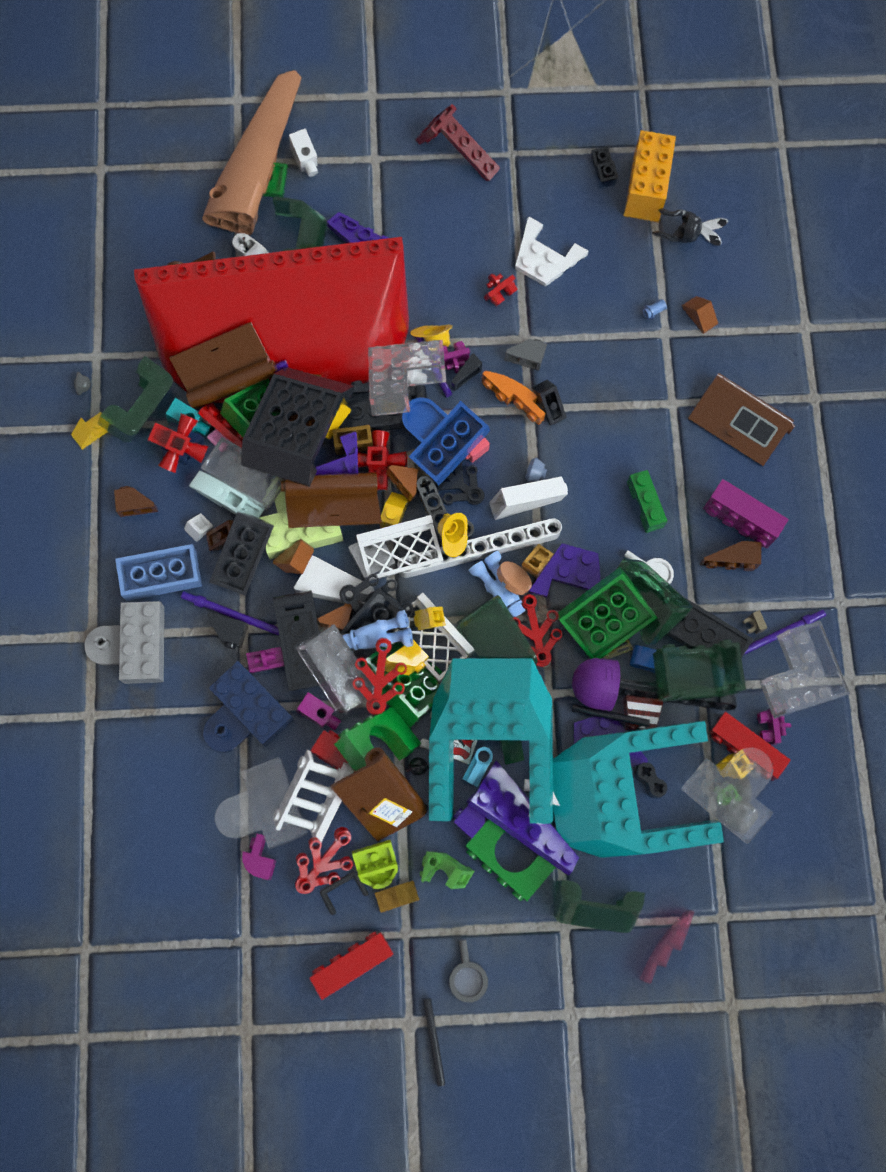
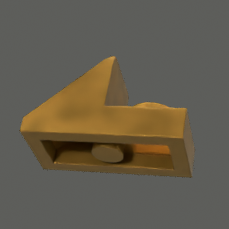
[522,544,554,578]
[375,880,419,913]

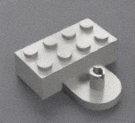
[84,601,165,684]

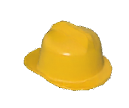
[410,324,452,349]
[438,513,468,557]

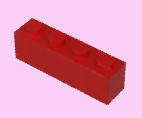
[708,711,791,781]
[310,931,394,1000]

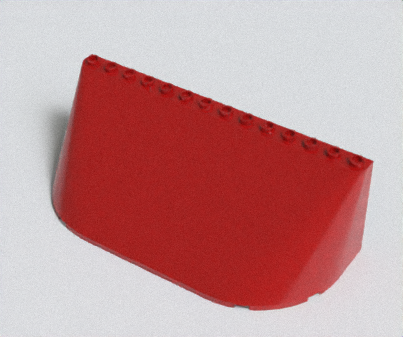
[134,237,409,403]

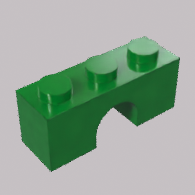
[627,470,667,533]

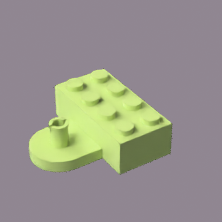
[260,483,343,559]

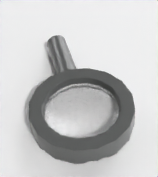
[449,940,488,1002]

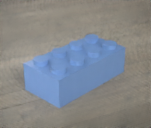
[116,544,202,601]

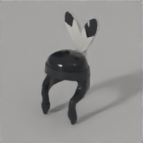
[652,209,728,246]

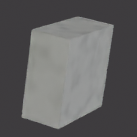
[348,542,396,580]

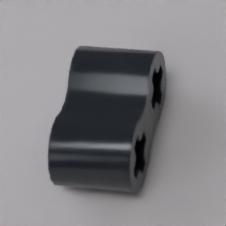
[634,763,668,798]

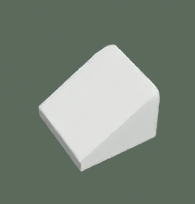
[185,513,214,542]

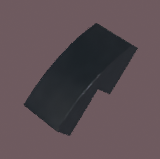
[590,146,618,182]

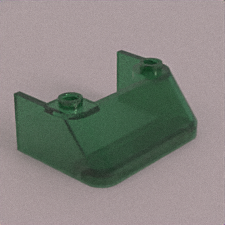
[272,196,327,251]

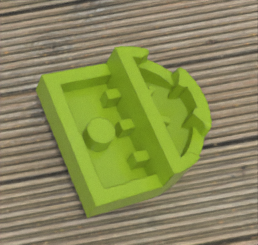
[352,840,398,889]

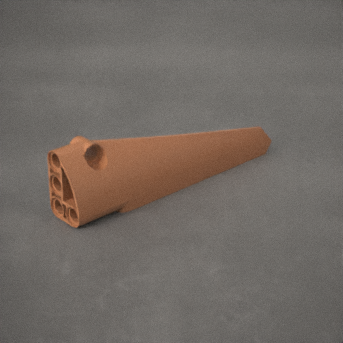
[202,70,302,235]

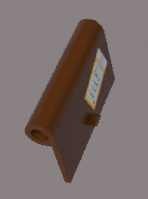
[330,747,428,842]

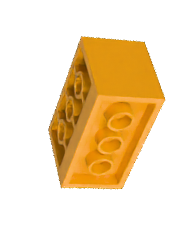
[624,130,676,222]

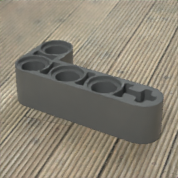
[416,476,474,546]

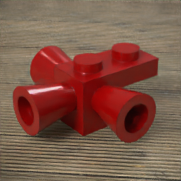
[148,413,209,473]
[358,430,408,490]

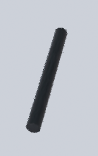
[572,704,650,727]
[423,998,446,1086]

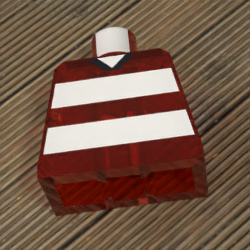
[623,695,664,730]

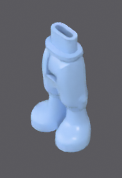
[468,551,525,618]
[343,610,413,650]

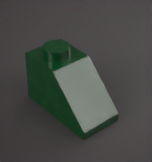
[499,740,524,765]

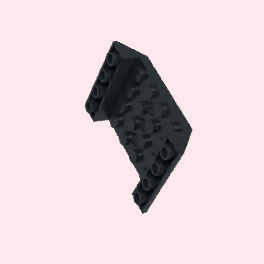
[241,367,355,487]

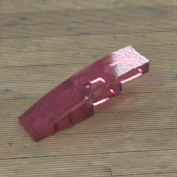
[640,910,695,984]

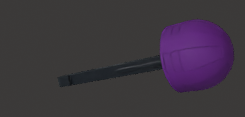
[572,658,737,711]

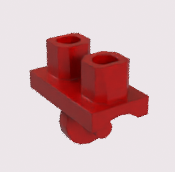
[484,274,518,306]

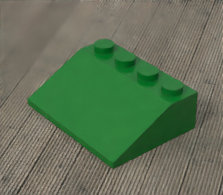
[221,379,281,437]
[558,567,657,659]
[357,642,443,728]

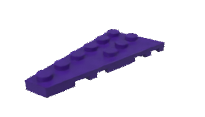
[468,761,579,876]

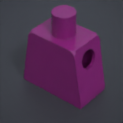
[296,692,341,730]

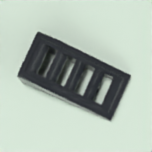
[451,353,482,391]

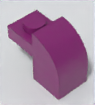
[242,834,276,880]

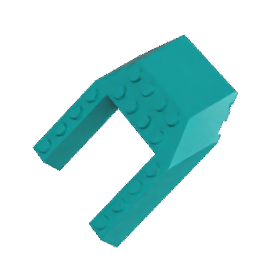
[429,658,553,824]
[553,721,724,858]

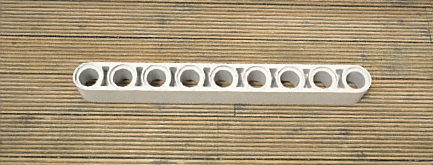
[398,519,562,578]

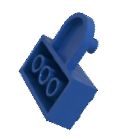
[402,398,490,486]

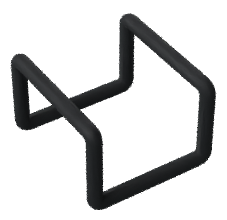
[320,872,368,915]

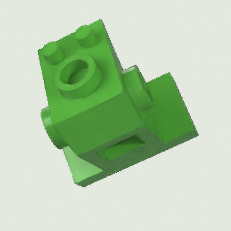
[419,851,475,889]

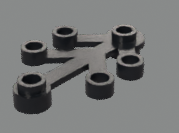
[433,461,484,505]
[339,574,414,617]

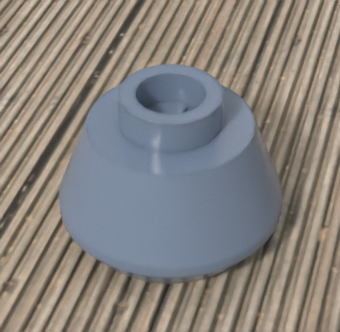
[525,458,548,482]

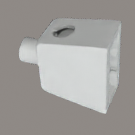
[289,128,318,177]

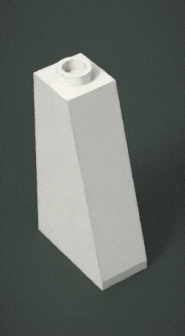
[489,477,568,520]
[294,555,374,607]

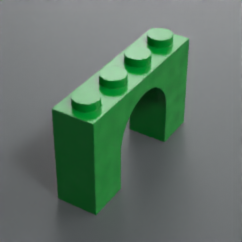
[334,707,422,771]
[465,819,556,902]

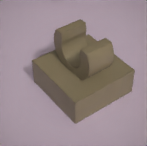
[742,610,767,634]

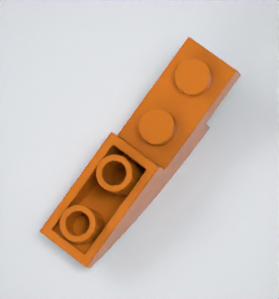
[482,371,545,425]

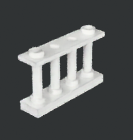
[273,750,354,842]

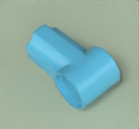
[462,747,493,787]

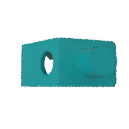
[166,398,211,436]

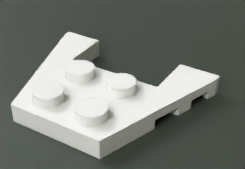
[515,217,588,287]

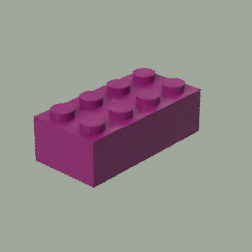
[703,479,789,548]

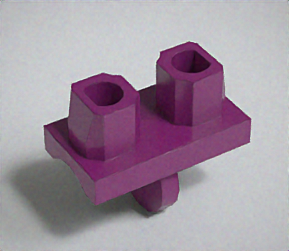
[437,341,470,373]
[246,647,285,673]
[757,707,791,745]

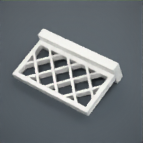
[356,515,443,581]
[394,593,474,682]

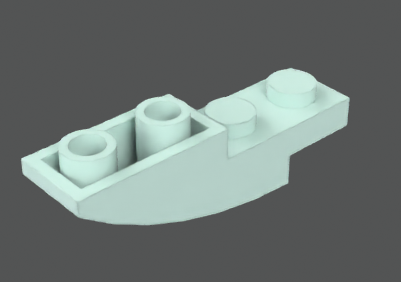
[189,471,264,518]

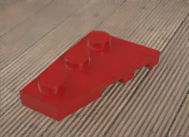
[198,403,243,451]

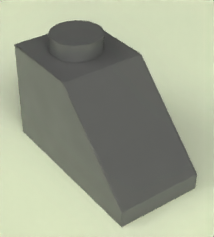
[505,339,547,371]

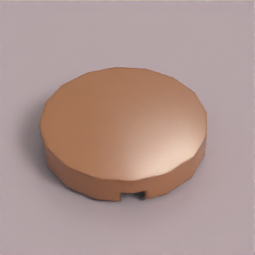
[497,561,532,595]

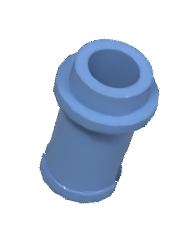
[643,299,667,319]

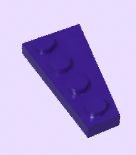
[326,212,388,243]

